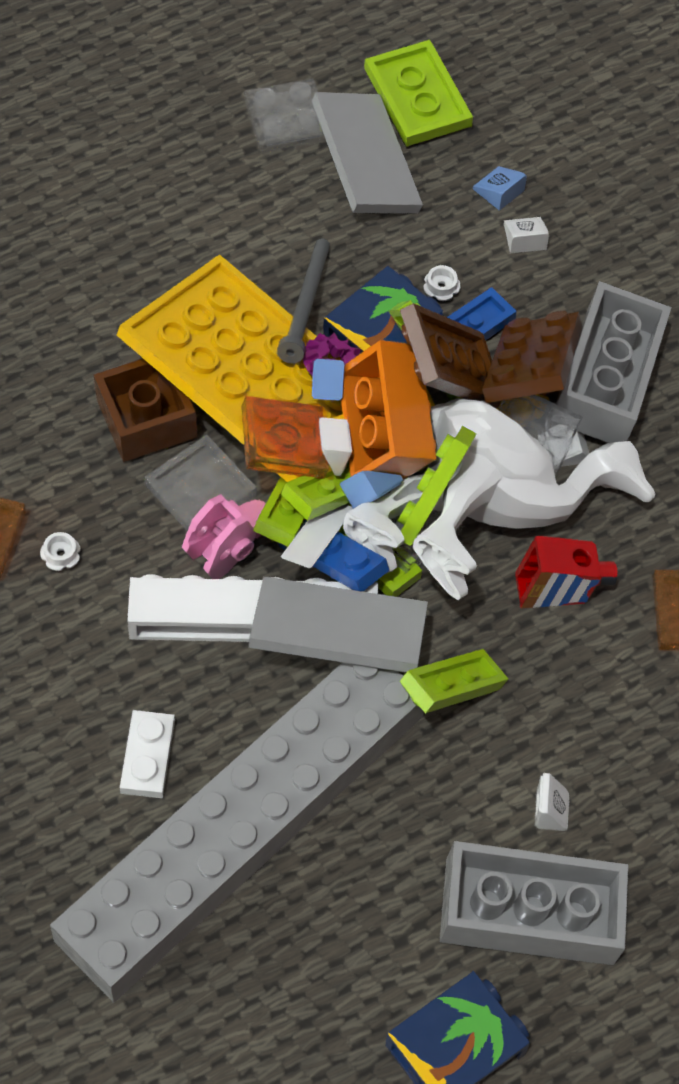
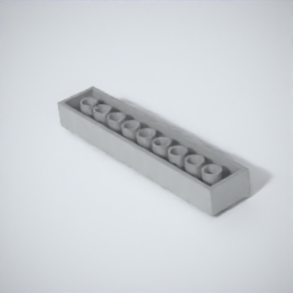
[50,662,424,1003]

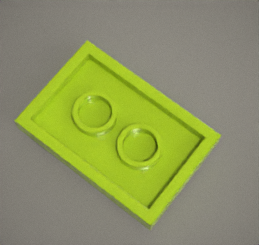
[364,40,473,147]

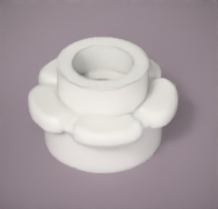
[423,265,460,301]
[40,532,80,571]

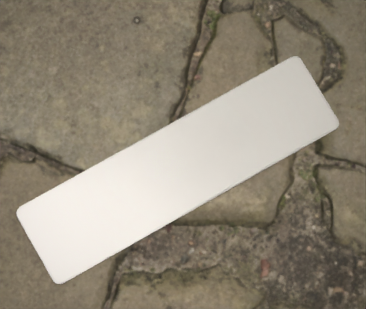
[281,504,353,568]

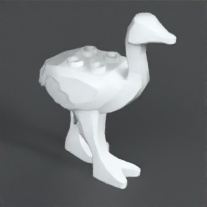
[343,398,655,600]

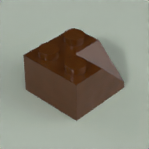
[93,359,197,462]

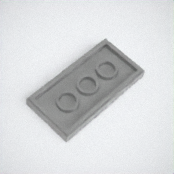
[312,92,423,213]
[249,576,428,672]

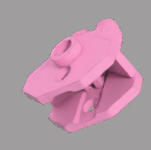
[182,494,266,579]

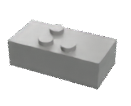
[550,281,672,443]
[440,841,628,965]

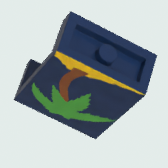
[323,266,443,354]
[385,971,530,1084]

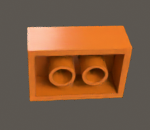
[341,340,436,479]

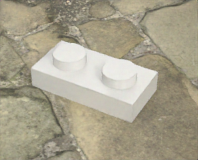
[120,710,175,798]

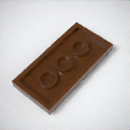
[400,303,507,408]
[482,311,582,403]

